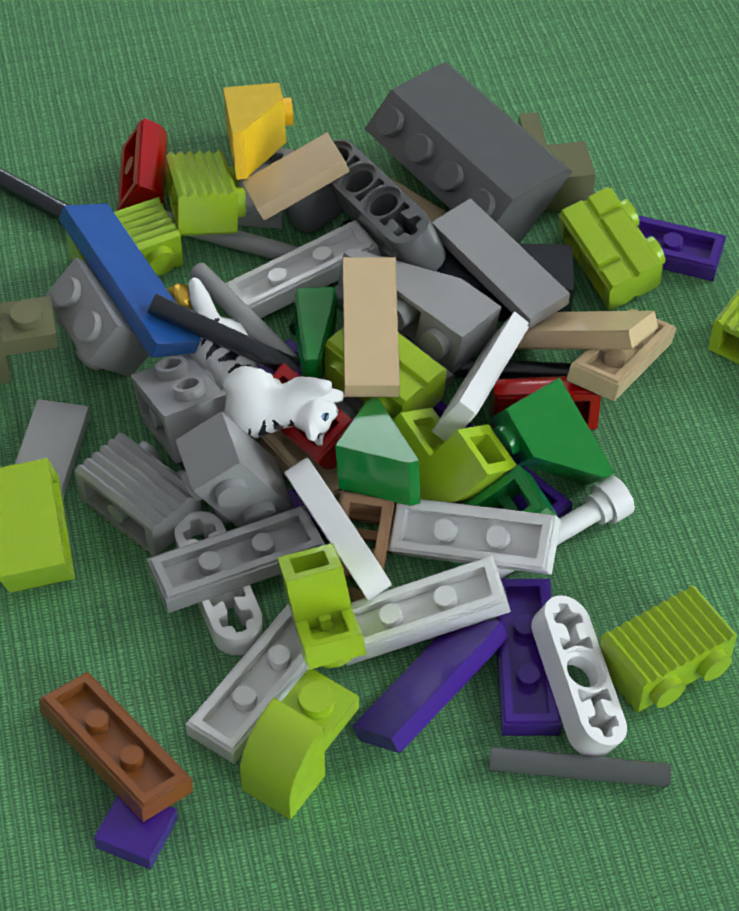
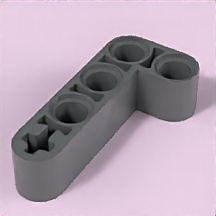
[284,139,446,271]

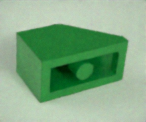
[490,378,615,485]

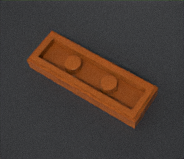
[39,672,193,822]

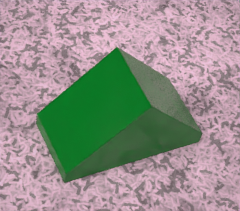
[335,397,421,506]

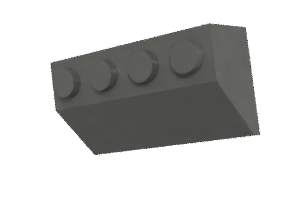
[365,62,573,243]

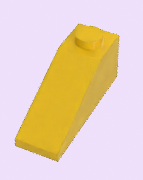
[223,83,294,180]

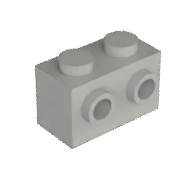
[46,258,149,377]
[130,355,226,464]
[176,411,294,528]

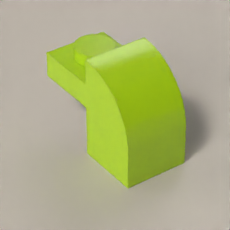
[393,408,517,503]
[277,543,367,670]
[240,668,359,820]

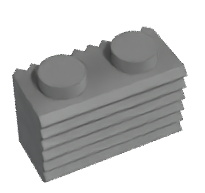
[75,433,202,557]

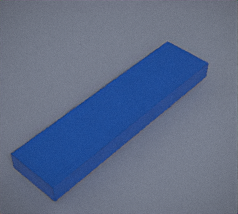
[59,203,201,358]

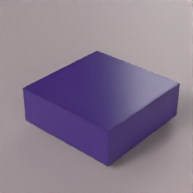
[94,795,178,870]

